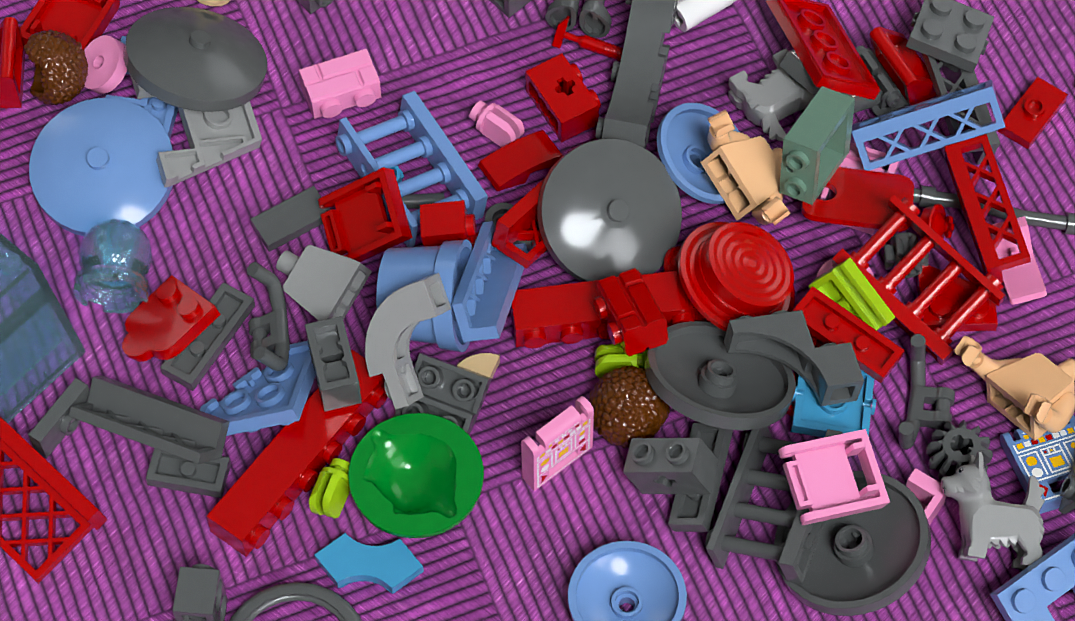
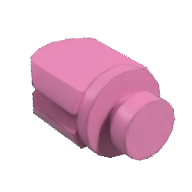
[469,100,524,147]

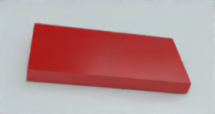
[766,0,880,100]

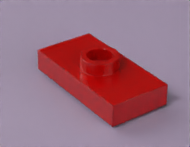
[998,77,1068,149]

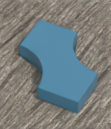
[314,533,424,594]

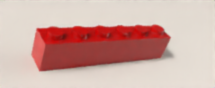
[510,270,710,349]
[206,350,388,557]

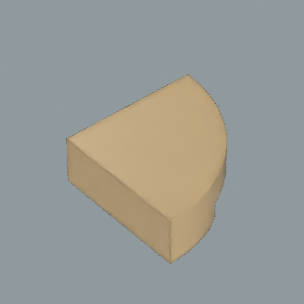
[457,353,500,378]

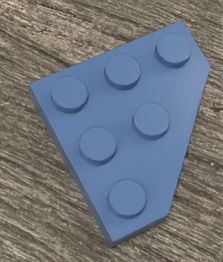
[200,341,316,436]

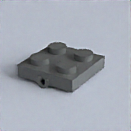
[906,0,994,73]

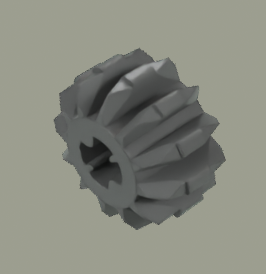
[926,420,993,481]

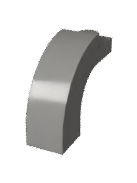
[365,273,451,410]

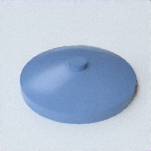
[29,98,174,238]

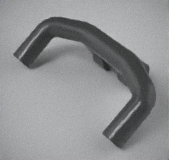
[247,262,290,371]
[899,334,955,450]

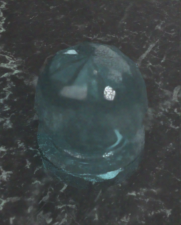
[73,218,153,313]

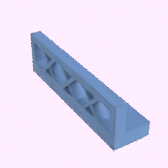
[852,80,1006,171]
[452,221,528,342]

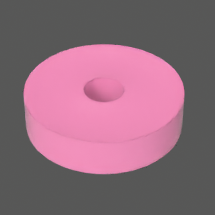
[84,35,127,94]

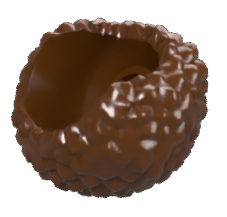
[24,30,88,105]
[589,366,670,449]

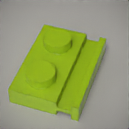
[808,257,895,331]

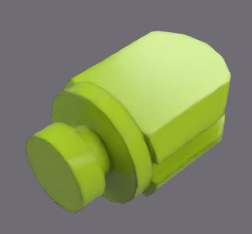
[595,344,648,379]
[309,458,350,518]

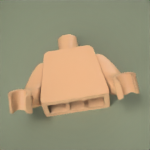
[700,109,791,226]
[954,336,1075,441]

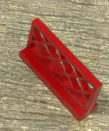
[0,417,108,584]

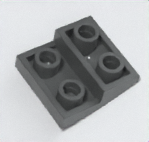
[394,353,492,435]

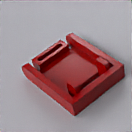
[20,0,120,50]
[318,167,413,262]

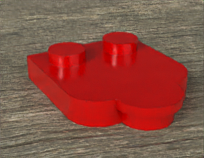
[122,275,221,362]

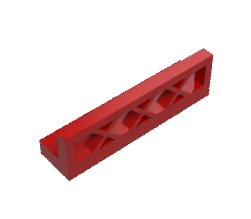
[944,134,1031,283]
[491,178,547,269]

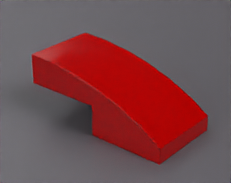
[478,130,563,192]

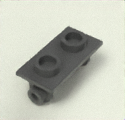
[856,45,909,117]

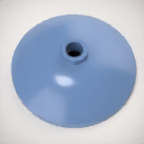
[657,103,740,204]
[568,541,687,621]

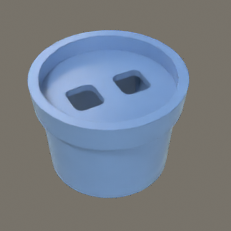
[376,239,473,352]

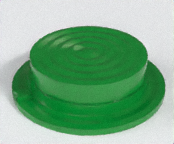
[348,413,484,538]

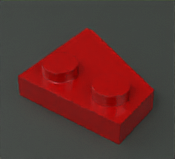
[916,265,998,332]

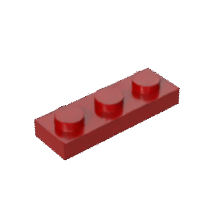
[793,286,905,383]

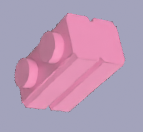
[299,49,382,119]

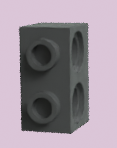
[305,316,362,411]
[173,564,228,621]

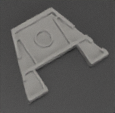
[130,75,262,188]

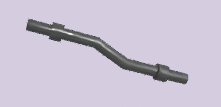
[913,185,1075,235]

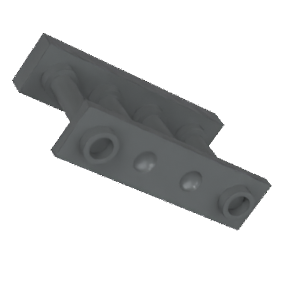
[705,427,848,585]

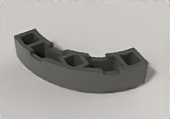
[596,0,678,149]

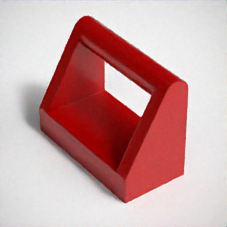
[0,17,26,108]
[869,27,936,106]

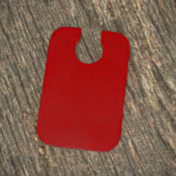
[801,167,914,232]

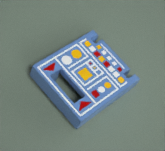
[1000,414,1075,514]

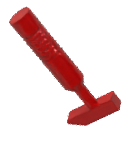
[552,16,623,61]

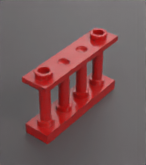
[832,194,1005,365]

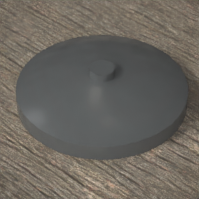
[124,7,267,112]
[537,139,682,282]
[644,321,796,430]
[774,471,931,616]

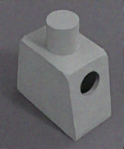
[276,245,372,321]

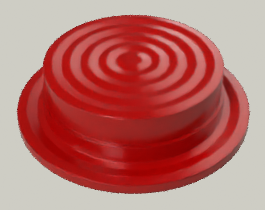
[678,222,795,332]

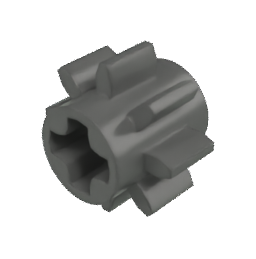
[883,232,929,278]

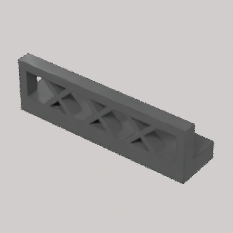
[922,53,1000,165]
[69,375,230,464]

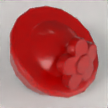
[920,203,954,249]

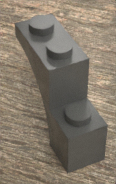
[724,310,864,406]

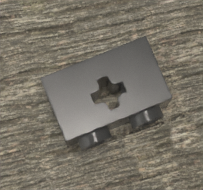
[623,438,719,494]

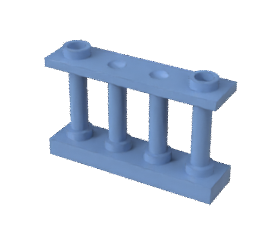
[335,91,488,247]

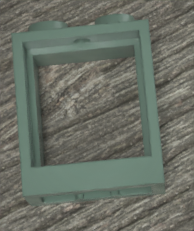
[779,86,855,205]

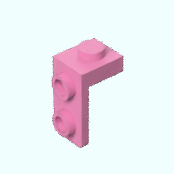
[990,216,1047,305]

